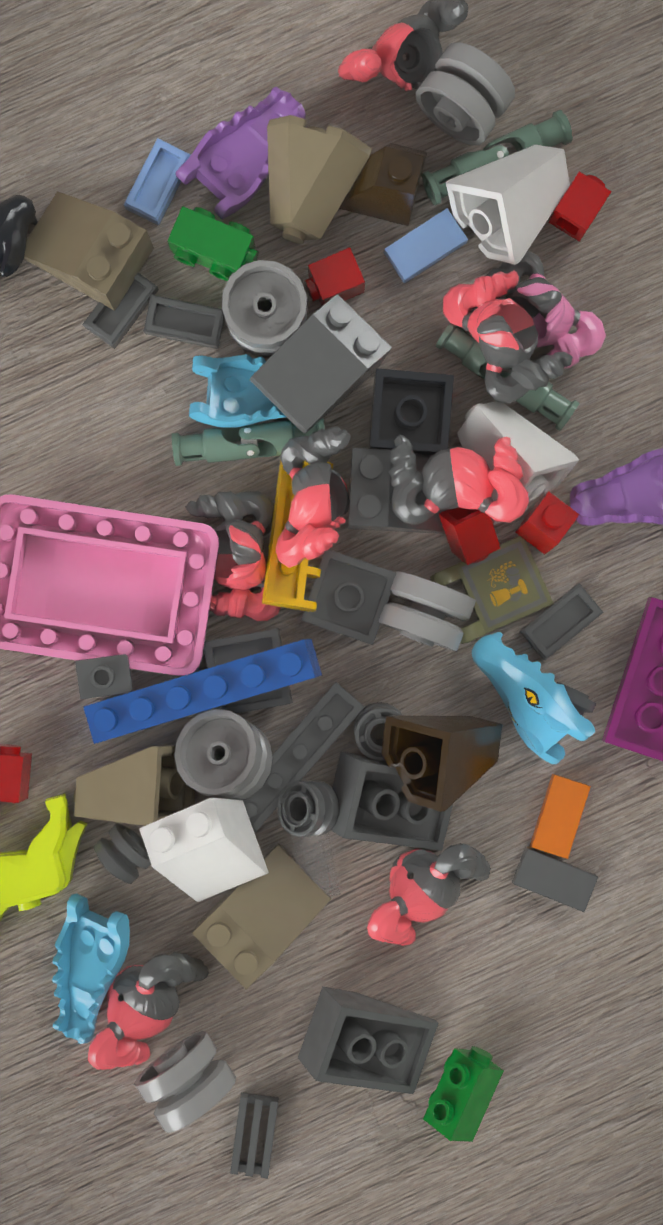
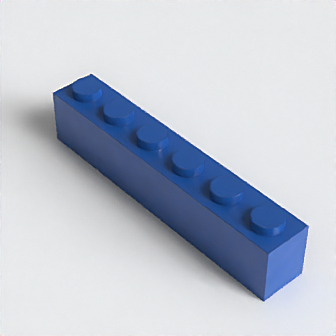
[83,639,322,744]

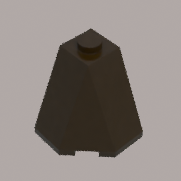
[339,143,427,226]
[382,715,503,812]

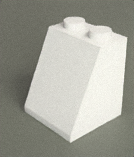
[139,798,269,902]

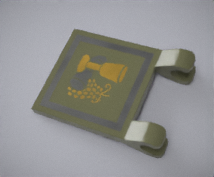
[430,536,554,644]

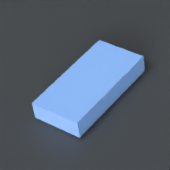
[124,138,191,225]
[384,208,468,284]

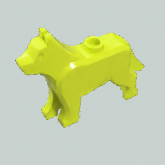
[0,793,88,921]

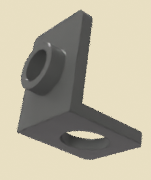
[75,654,133,700]

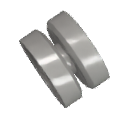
[415,42,515,145]
[222,260,308,357]
[378,571,476,652]
[174,709,273,800]
[134,1031,236,1133]

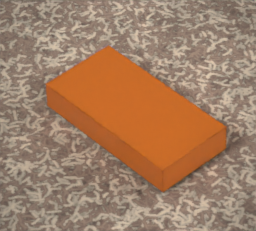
[530,774,591,859]

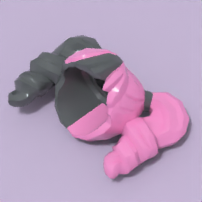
[470,250,606,369]

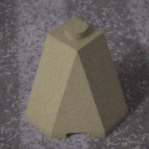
[267,115,373,244]
[73,745,196,826]

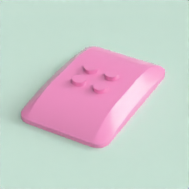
[0,494,219,676]

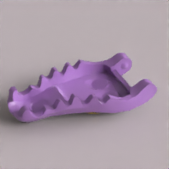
[175,86,306,219]
[570,448,663,526]

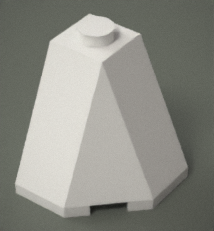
[446,145,570,265]
[457,401,579,525]

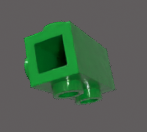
[167,206,259,281]
[423,1046,504,1142]

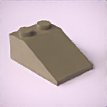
[24,191,154,311]
[192,843,331,990]

